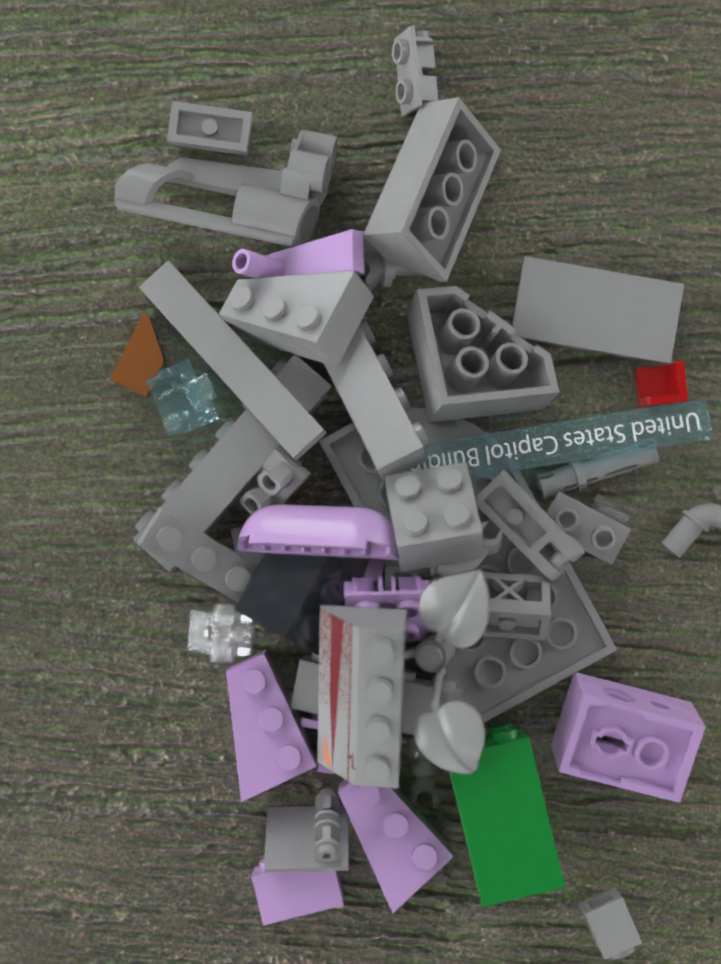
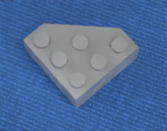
[406,286,560,423]

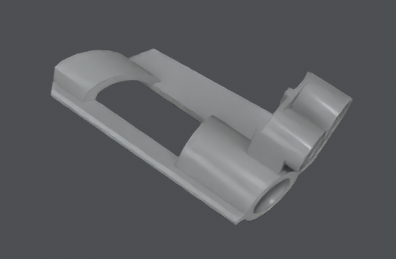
[115,129,338,247]

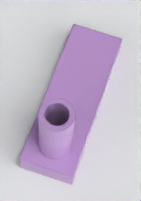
[232,229,364,278]

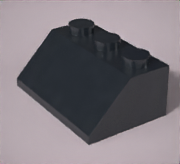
[234,502,371,655]

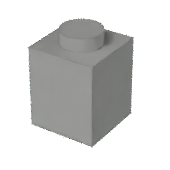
[579,887,643,960]

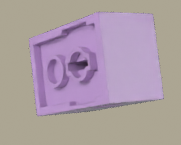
[551,672,706,803]

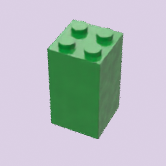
[448,722,565,907]

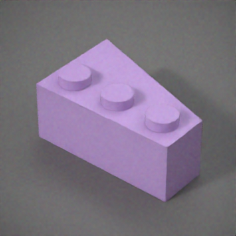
[226,649,318,802]
[338,779,454,913]

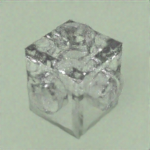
[187,603,255,663]

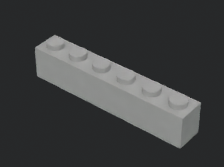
[132,354,333,572]

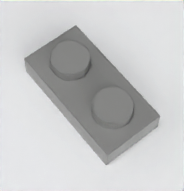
[167,101,253,156]

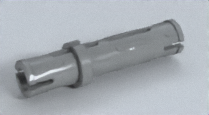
[535,438,659,500]

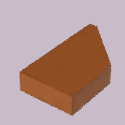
[110,313,166,398]

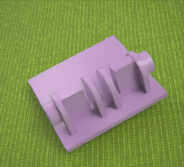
[344,576,429,643]

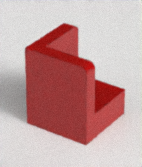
[634,361,689,409]

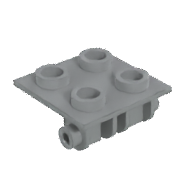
[264,788,349,872]

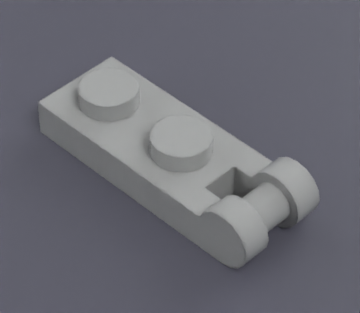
[475,470,584,581]

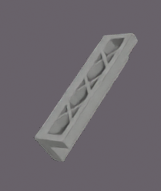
[384,566,551,641]

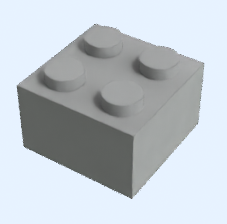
[384,462,484,572]

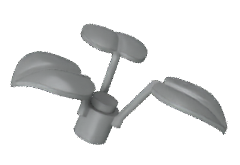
[405,570,490,774]

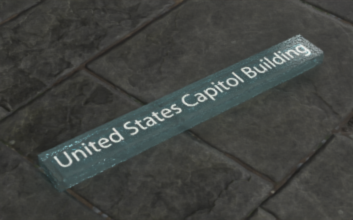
[403,398,713,478]

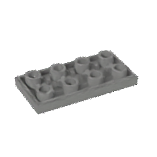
[511,256,684,365]

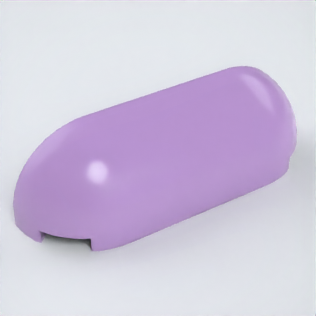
[237,504,399,560]

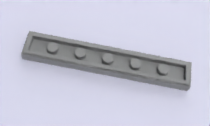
[139,260,327,461]

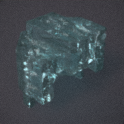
[146,358,219,437]

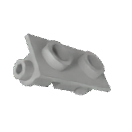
[392,25,439,118]
[545,491,631,565]

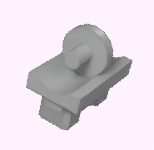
[240,445,311,515]

